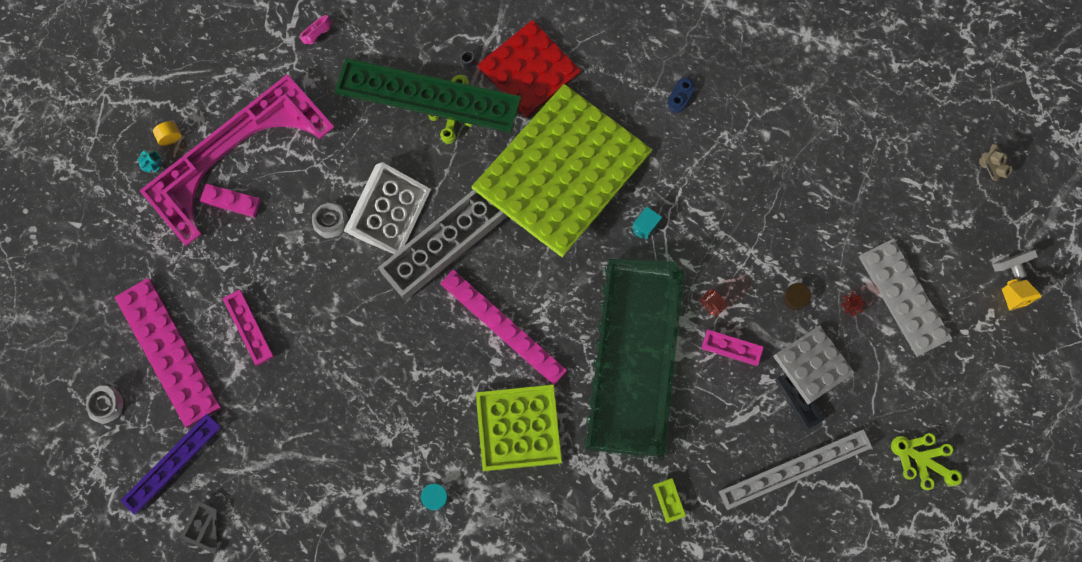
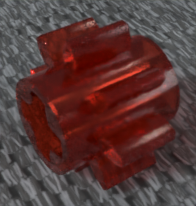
[840,292,866,317]

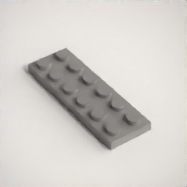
[859,238,952,357]

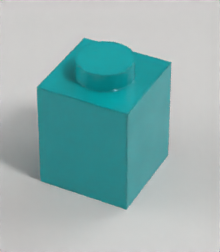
[632,206,662,240]

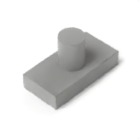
[992,250,1038,279]

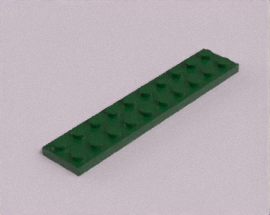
[335,58,522,133]

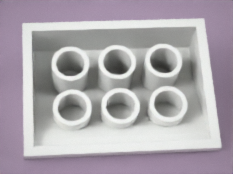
[344,162,431,254]

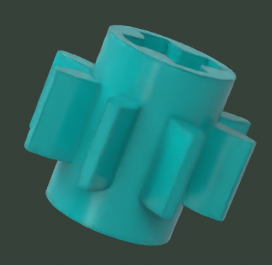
[137,150,163,173]

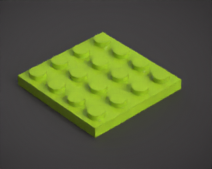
[476,385,562,472]

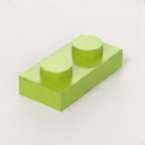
[653,478,686,523]

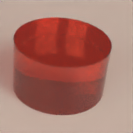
[699,289,727,317]

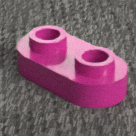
[299,15,332,45]

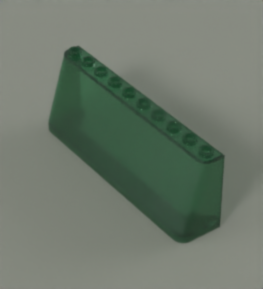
[584,259,684,461]

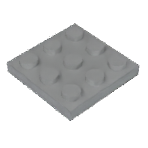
[773,325,855,404]

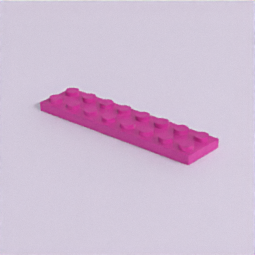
[114,278,221,428]

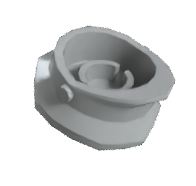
[312,202,349,238]
[86,385,124,424]

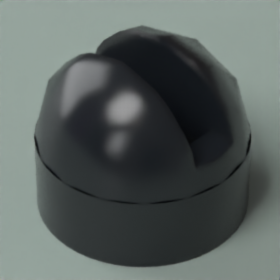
[460,51,476,67]

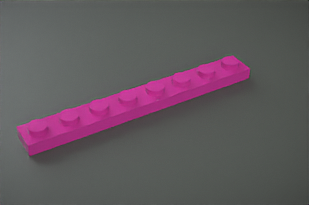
[440,270,567,385]

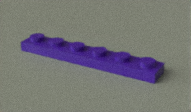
[120,414,222,515]

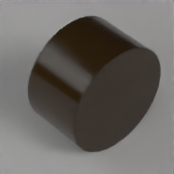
[783,283,811,310]

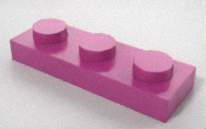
[200,184,261,218]
[701,329,763,366]

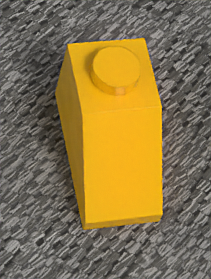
[1002,279,1041,311]

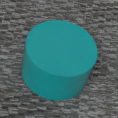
[421,484,448,511]

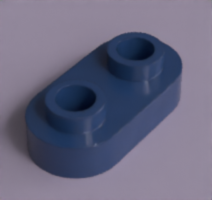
[667,78,695,113]

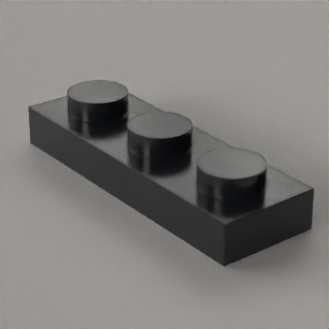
[775,373,824,431]

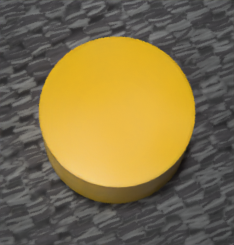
[153,121,182,146]

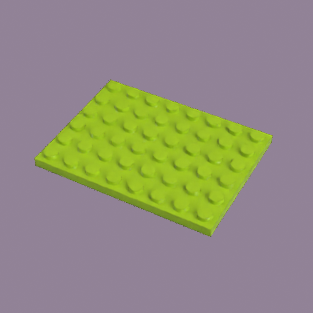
[472,84,653,258]

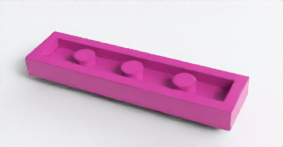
[222,290,274,366]

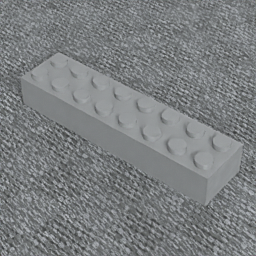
[378,190,508,301]

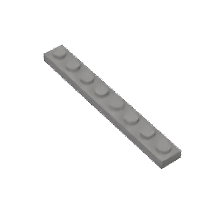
[719,429,872,510]

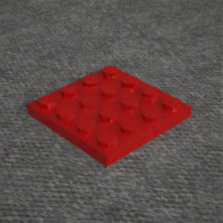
[477,20,581,119]

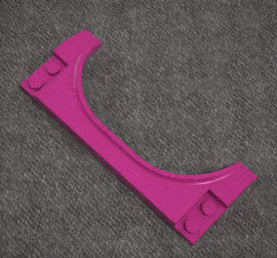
[140,74,334,246]

